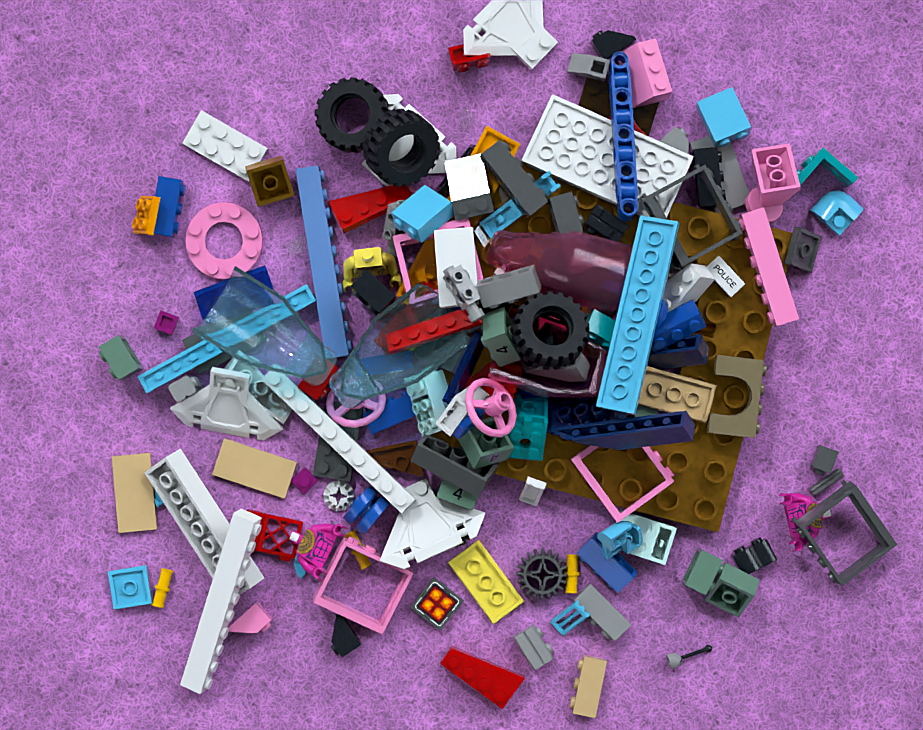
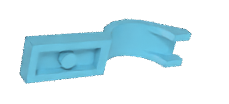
[480,170,561,238]

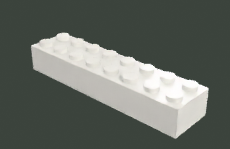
[144,449,264,594]

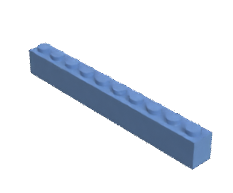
[296,166,352,359]

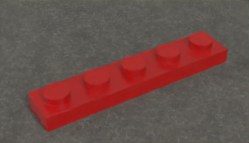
[385,307,483,354]

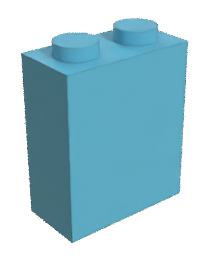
[696,87,751,148]
[391,185,454,243]

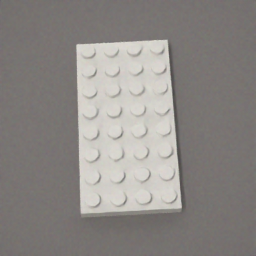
[521,94,694,218]

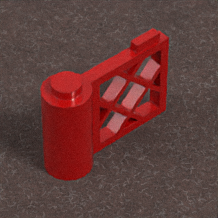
[247,509,303,562]

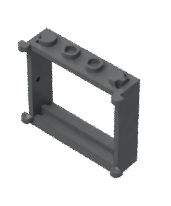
[641,164,742,270]
[792,480,897,586]

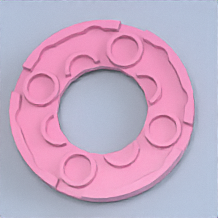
[186,202,263,279]

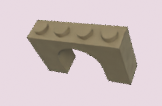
[706,355,766,438]

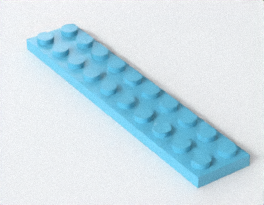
[596,215,680,415]

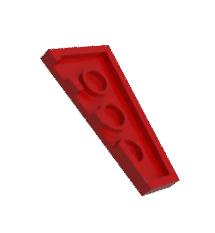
[328,184,411,233]

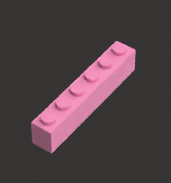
[738,207,799,327]

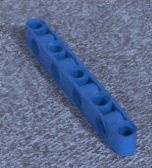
[609,51,638,222]

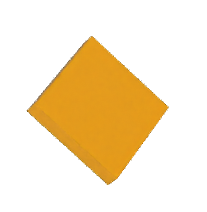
[132,196,161,235]

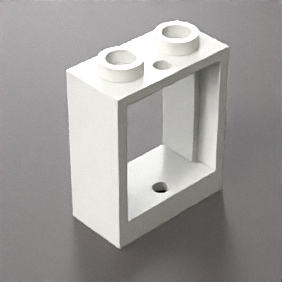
[435,387,489,436]

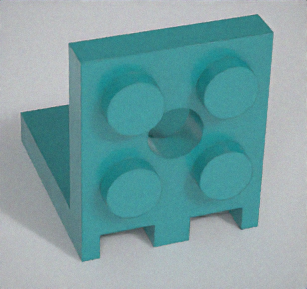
[797,147,858,187]
[507,393,548,461]

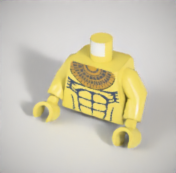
[342,247,401,293]

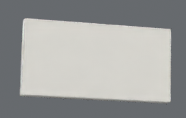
[182,110,268,182]
[434,227,479,308]

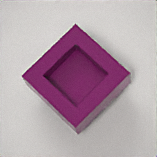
[154,310,179,335]
[291,467,318,494]

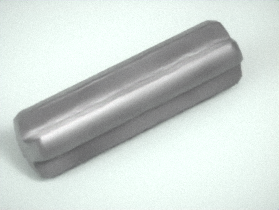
[809,468,844,497]

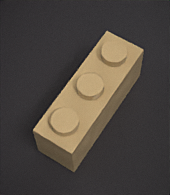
[569,655,607,718]

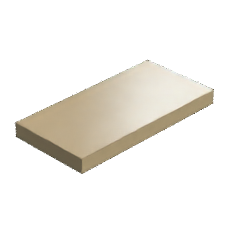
[638,366,717,423]
[212,438,297,499]
[112,453,158,533]

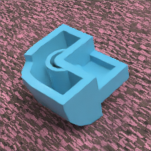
[809,190,864,236]
[597,521,642,560]

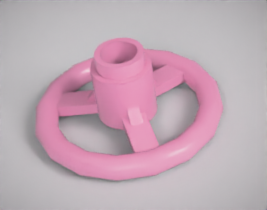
[326,375,386,428]
[465,378,517,437]

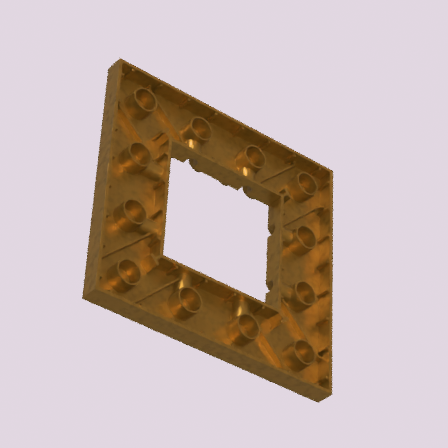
[429,164,792,532]

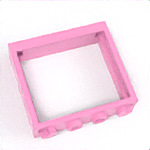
[392,218,484,307]
[571,445,674,523]
[312,537,414,635]

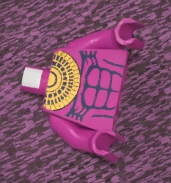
[779,493,831,552]
[289,523,347,581]

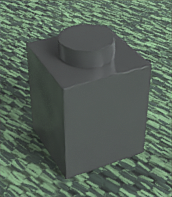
[810,445,839,475]

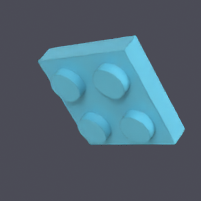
[108,565,153,609]

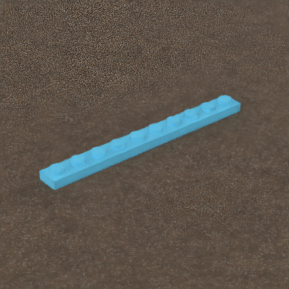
[137,284,316,394]

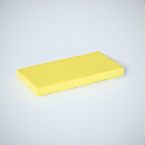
[448,539,524,624]

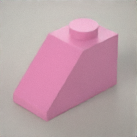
[228,602,273,633]

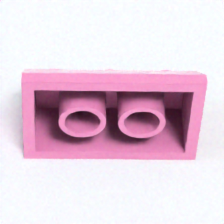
[618,39,673,108]
[751,143,801,208]

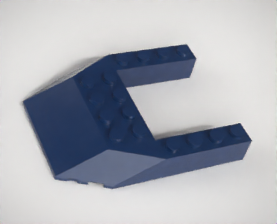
[546,334,709,450]

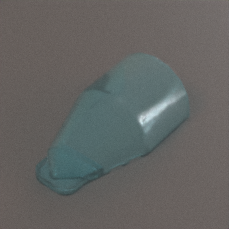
[192,266,337,386]
[329,284,468,408]

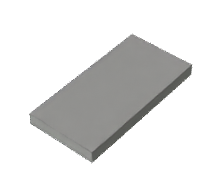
[690,136,749,214]

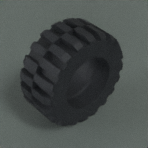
[314,77,390,153]
[363,109,440,187]
[511,291,590,370]

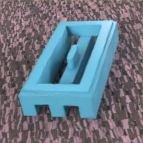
[550,600,590,636]

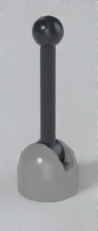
[666,645,712,669]

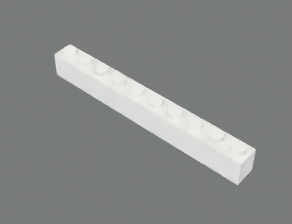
[261,365,416,513]
[180,509,262,694]

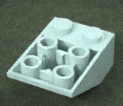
[406,369,448,437]
[619,509,677,565]

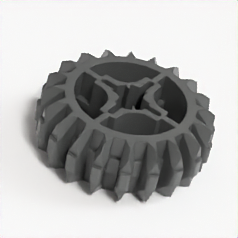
[516,548,568,600]

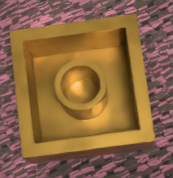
[245,155,294,207]

